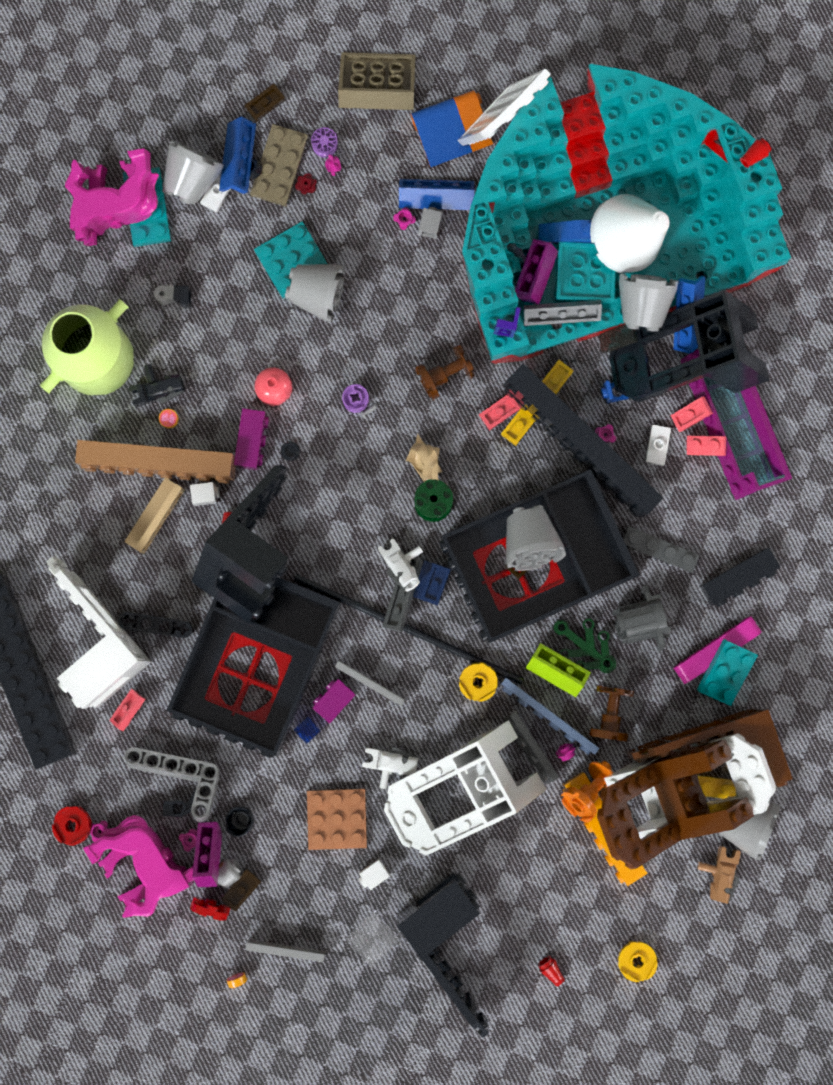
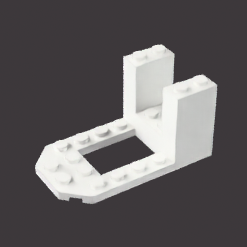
[46,556,151,709]
[384,720,546,855]
[604,733,776,839]

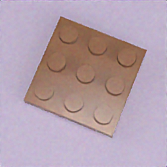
[307,789,367,850]

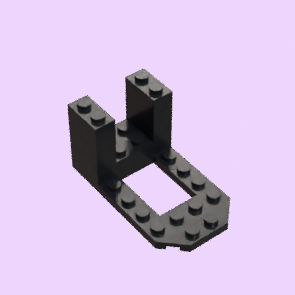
[609,289,770,403]
[191,464,288,623]
[397,871,489,1038]

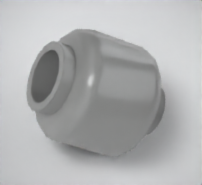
[217,858,242,888]

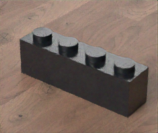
[699,547,780,607]

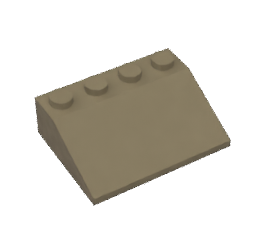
[338,52,415,110]

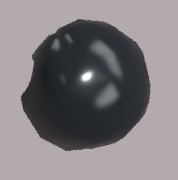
[225,806,255,837]

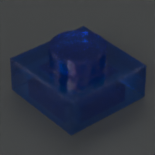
[294,717,321,744]

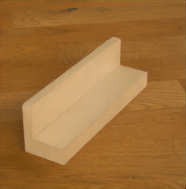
[125,478,185,554]

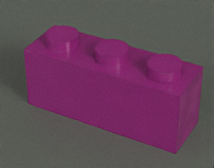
[515,239,558,304]
[234,408,269,470]
[192,822,223,887]

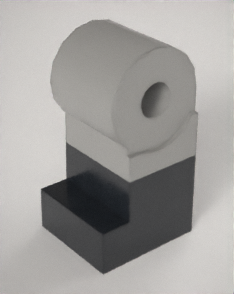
[154,285,192,309]

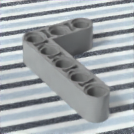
[124,747,219,822]

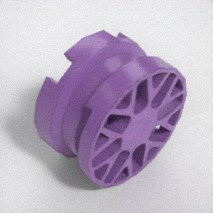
[311,127,338,158]
[342,384,369,413]

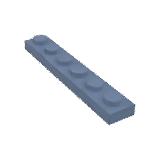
[500,678,599,755]

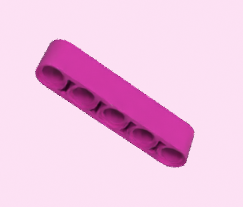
[673,616,762,684]

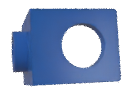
[601,380,629,404]

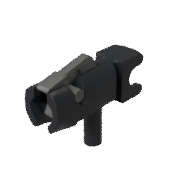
[128,364,185,407]

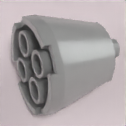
[162,140,224,205]
[285,264,346,322]
[619,274,678,332]
[506,505,566,571]
[719,796,781,861]

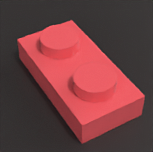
[479,395,521,431]
[670,397,713,432]
[687,435,726,456]
[109,688,146,731]

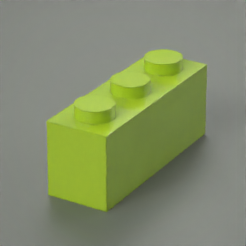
[526,643,591,697]

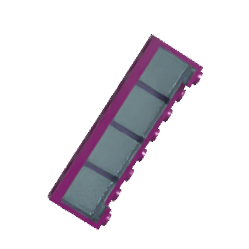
[680,349,792,500]

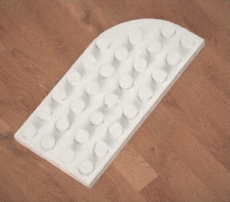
[457,69,551,146]

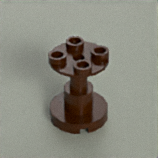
[415,344,475,401]
[589,686,634,742]

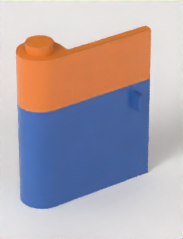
[410,90,493,168]

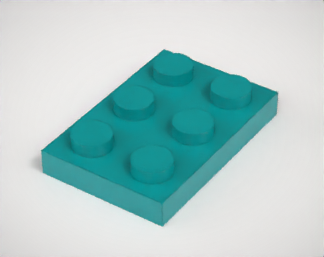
[697,639,758,706]

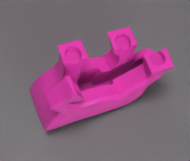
[65,148,159,246]
[83,815,194,918]

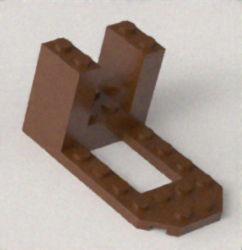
[627,708,793,788]
[597,739,754,870]

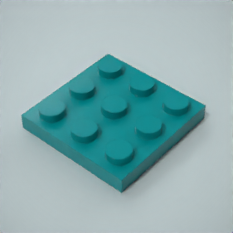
[254,221,328,299]
[556,242,616,304]

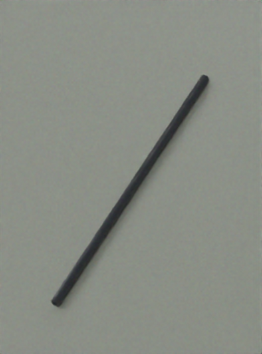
[294,574,524,685]

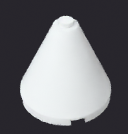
[590,194,669,273]

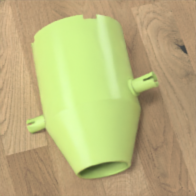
[40,299,134,396]

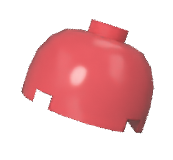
[254,367,293,406]

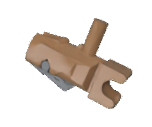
[697,846,741,904]

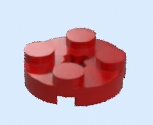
[52,806,92,846]
[190,897,231,921]

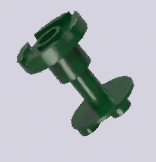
[414,479,453,523]

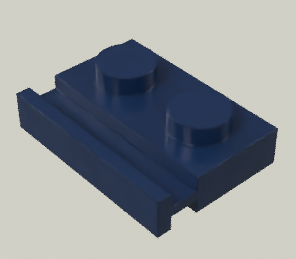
[413,560,451,606]

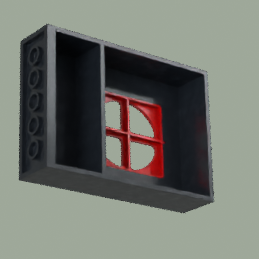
[439,469,640,644]
[166,577,341,758]

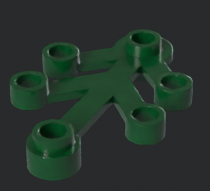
[553,619,616,673]

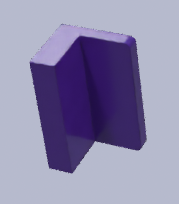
[493,307,521,338]

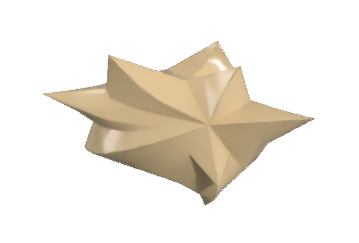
[406,434,443,482]

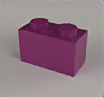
[312,679,356,724]

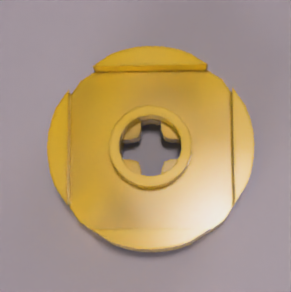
[459,662,498,702]
[618,941,658,982]

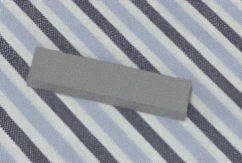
[335,661,405,707]
[245,939,325,962]

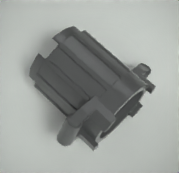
[612,586,671,651]

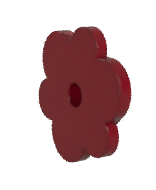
[295,173,317,195]

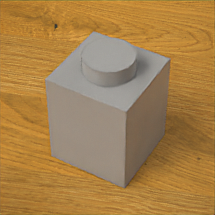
[419,207,442,239]

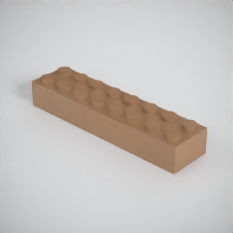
[75,440,236,484]

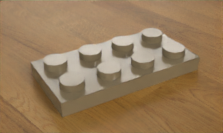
[250,124,309,207]

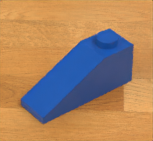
[538,220,595,245]

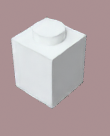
[190,482,220,506]
[359,858,390,890]

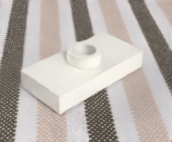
[200,173,231,213]
[645,425,671,466]

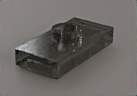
[599,324,638,353]

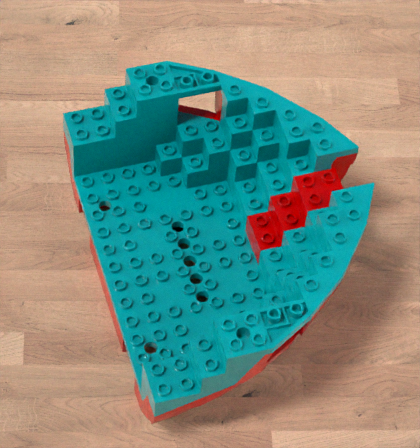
[462,64,791,364]

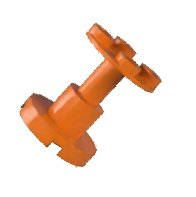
[561,761,614,822]

